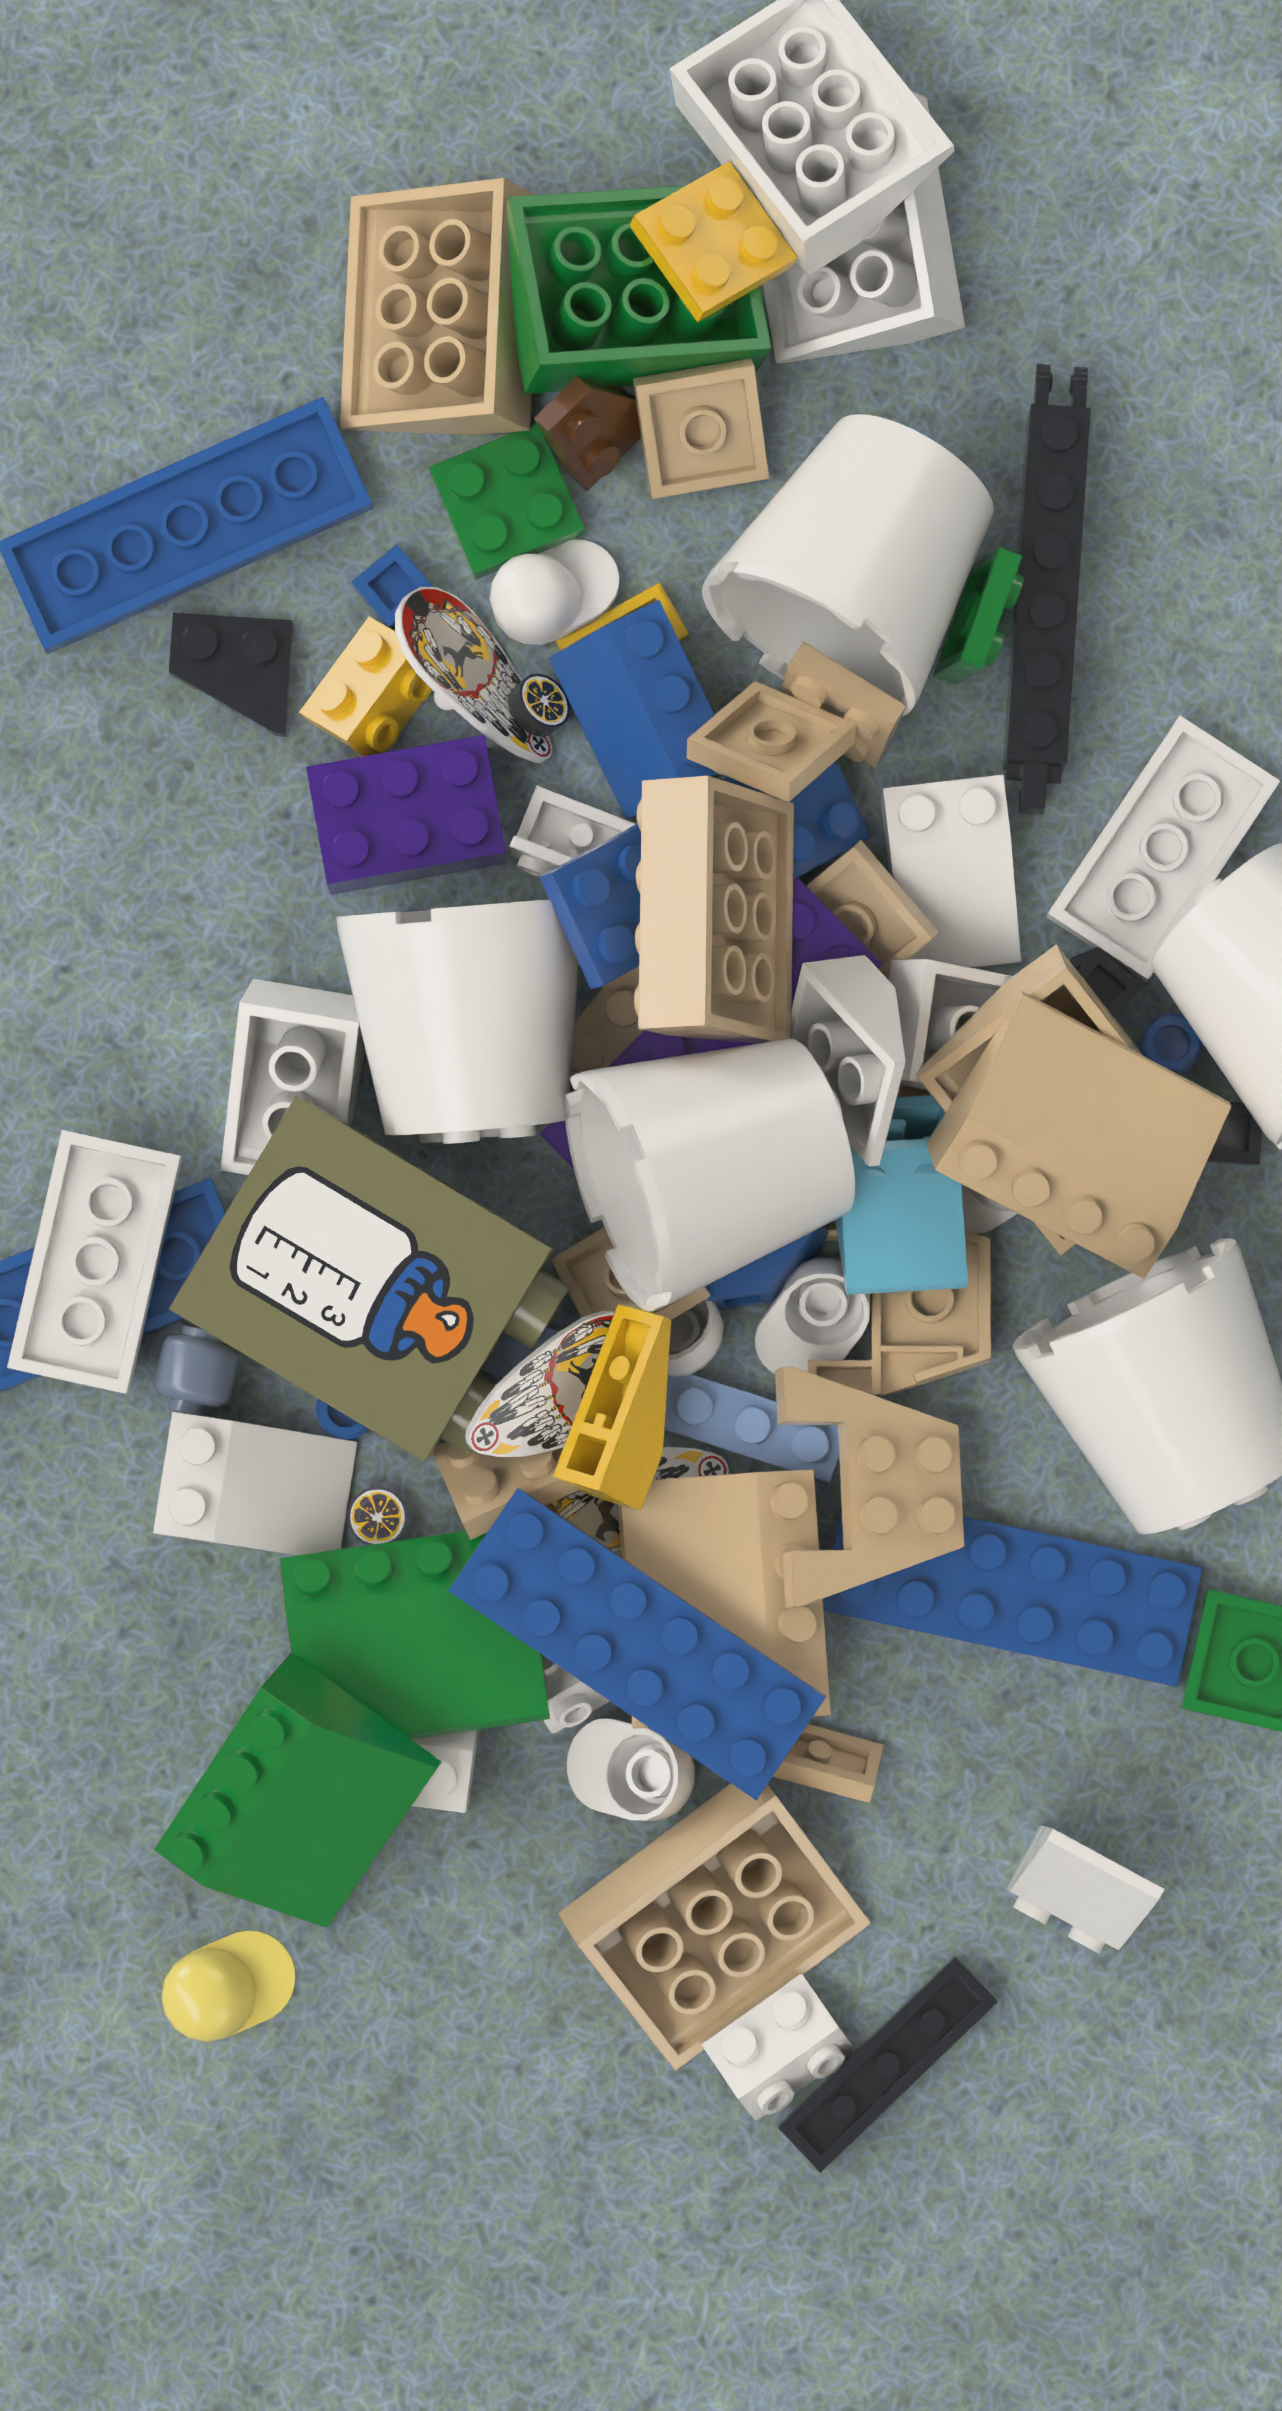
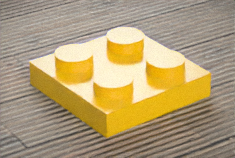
[629,161,798,322]

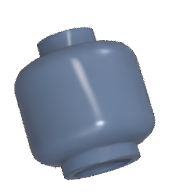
[153,1325,239,1416]

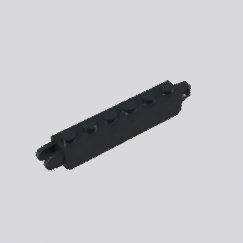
[1003,364,1091,815]

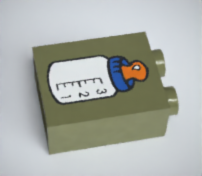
[169,1096,570,1462]

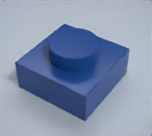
[351,544,433,630]

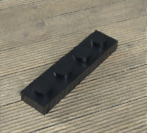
[777,1956,998,2173]

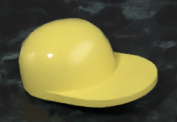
[161,1931,295,2042]

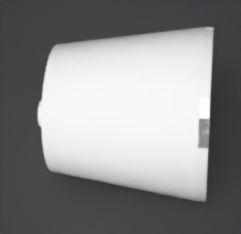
[702,414,994,716]
[1151,843,1282,1150]
[336,899,578,1144]
[565,1039,855,1312]
[1012,1238,1282,1534]

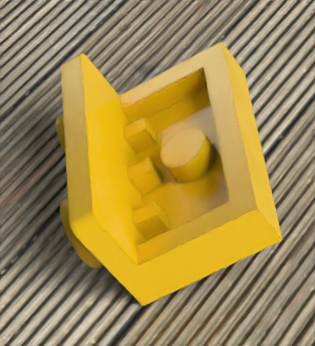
[299,616,432,757]

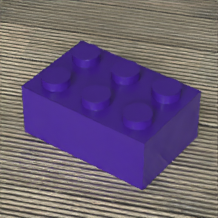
[306,735,508,895]

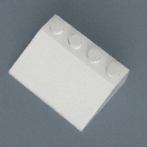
[670,0,954,276]
[763,91,965,364]

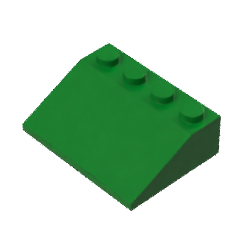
[507,186,771,394]
[280,1531,550,1739]
[154,1652,442,1928]

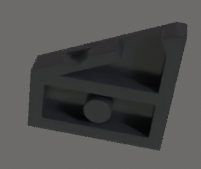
[169,613,293,737]

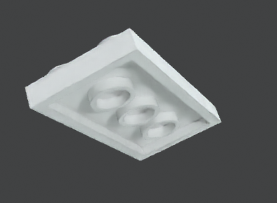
[1046,715,1280,983]
[7,1130,183,1395]

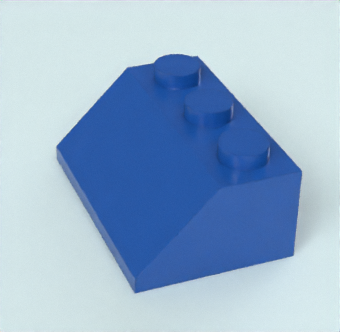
[548,600,722,820]

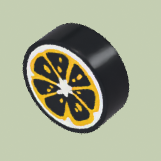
[508,674,570,737]

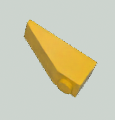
[553,1304,671,1511]

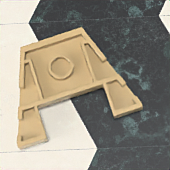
[808,1220,991,1398]
[775,1367,964,1609]

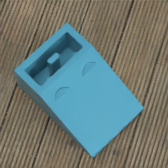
[835,1096,968,1295]

